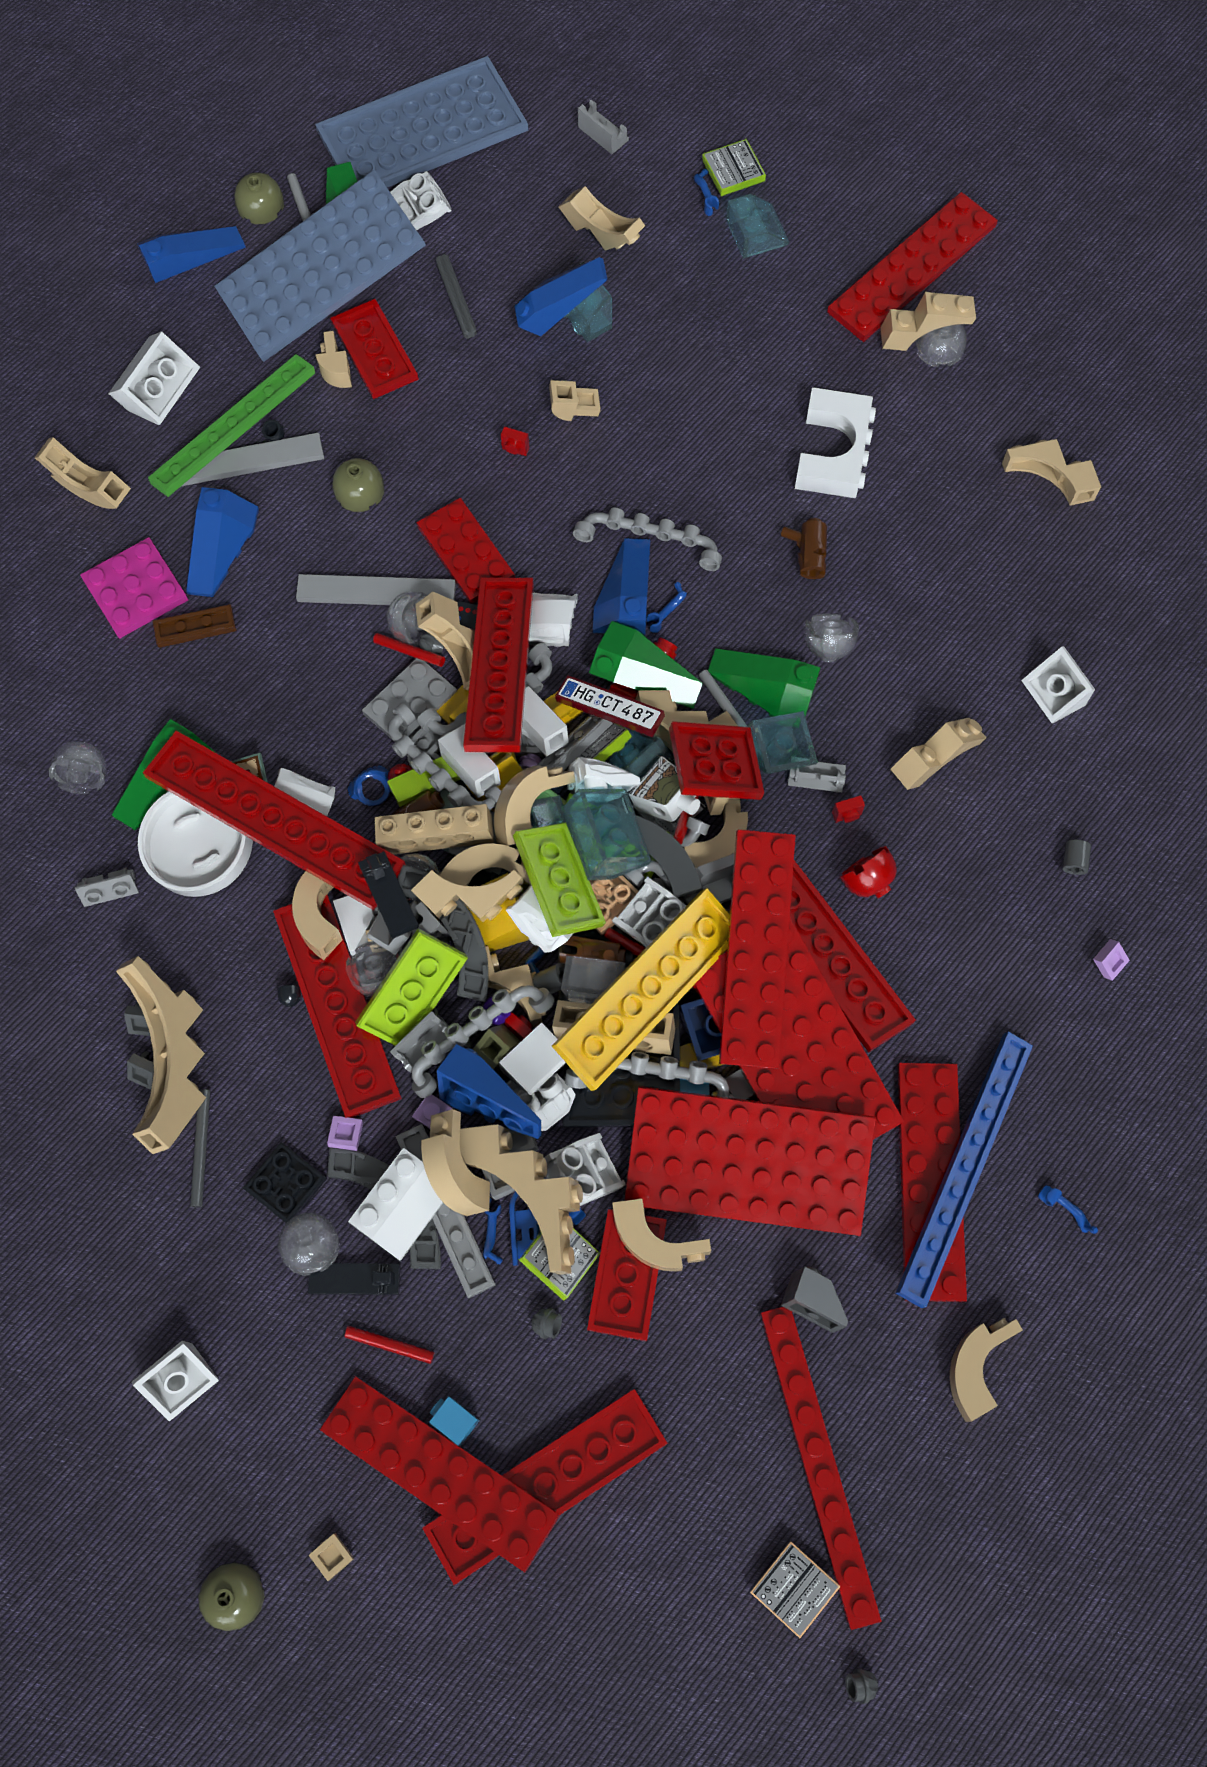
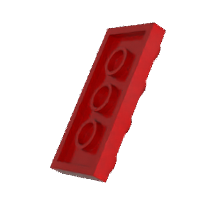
[330,299,419,399]
[416,498,515,604]
[587,1209,667,1342]

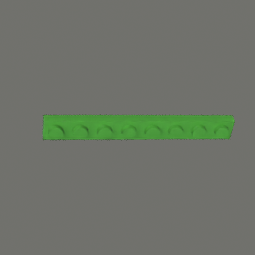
[148,354,315,497]

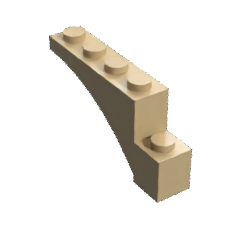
[636,690,729,815]

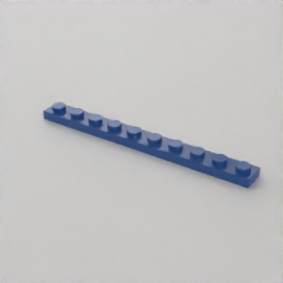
[895,1032,1033,1308]

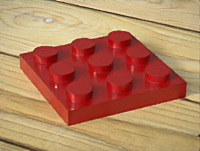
[669,721,764,800]

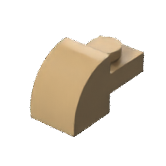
[316,331,352,388]
[549,380,600,421]

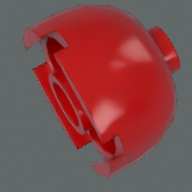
[839,845,897,898]

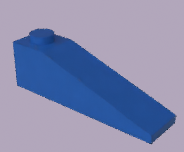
[137,226,246,283]
[514,257,607,337]
[186,487,259,597]
[593,538,650,635]
[437,1044,541,1139]

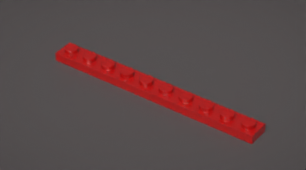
[760,1307,882,1630]

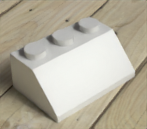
[108,332,200,425]
[348,1148,443,1261]

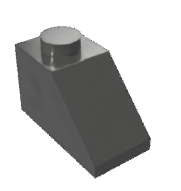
[781,1266,848,1333]

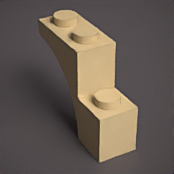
[558,186,645,251]
[881,292,976,351]
[1002,439,1101,505]
[415,592,475,691]
[891,718,986,790]
[411,870,524,922]
[485,946,546,1027]

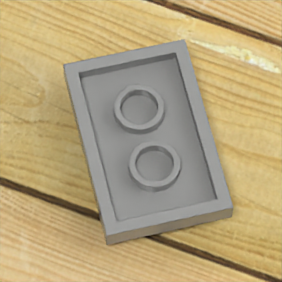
[362,658,457,739]

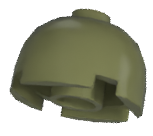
[234,172,284,224]
[333,458,384,512]
[198,1562,265,1631]

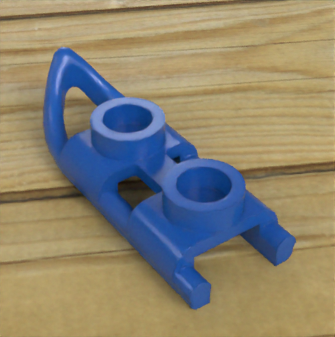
[509,1191,540,1266]

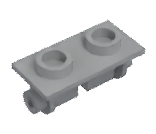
[788,758,846,792]
[75,868,139,907]

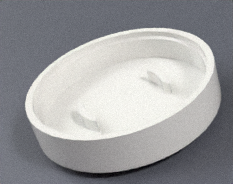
[138,792,253,897]

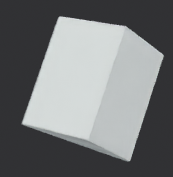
[1021,646,1095,723]
[499,1023,566,1096]
[132,1341,219,1421]

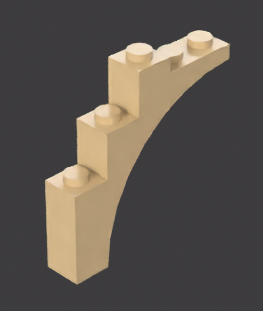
[116,956,206,1154]
[460,1124,583,1275]

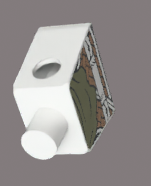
[629,756,700,822]

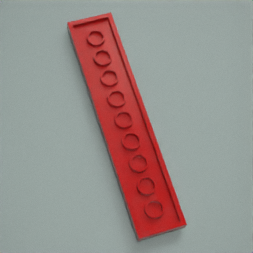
[143,731,406,910]

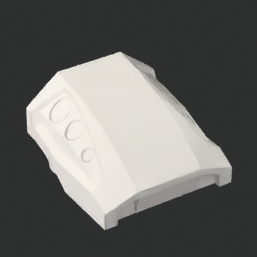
[390,171,452,230]
[529,593,578,647]
[567,757,641,800]
[274,768,335,816]
[612,877,686,947]
[506,884,573,953]
[506,1072,575,1131]
[545,1133,626,1206]

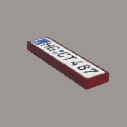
[555,676,665,737]

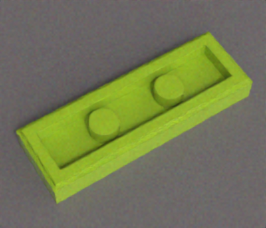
[387,757,461,807]

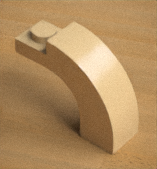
[35,437,131,509]
[494,766,575,845]
[684,798,748,868]
[440,843,531,886]
[292,871,343,960]
[421,1109,490,1216]
[612,1199,711,1271]
[950,1318,1023,1422]

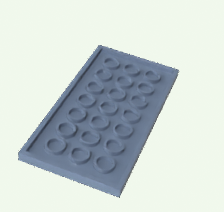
[315,56,529,187]
[214,170,426,362]

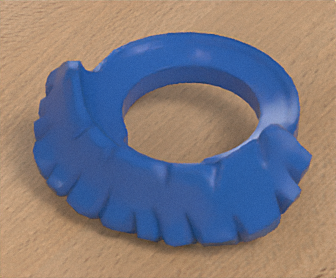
[348,766,390,806]

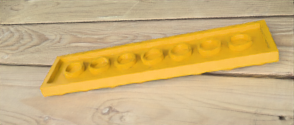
[552,888,730,1091]

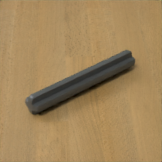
[436,254,477,339]

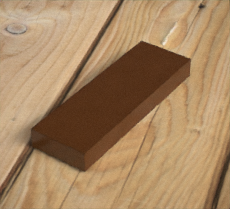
[153,604,237,648]

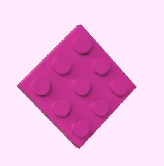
[80,537,188,639]

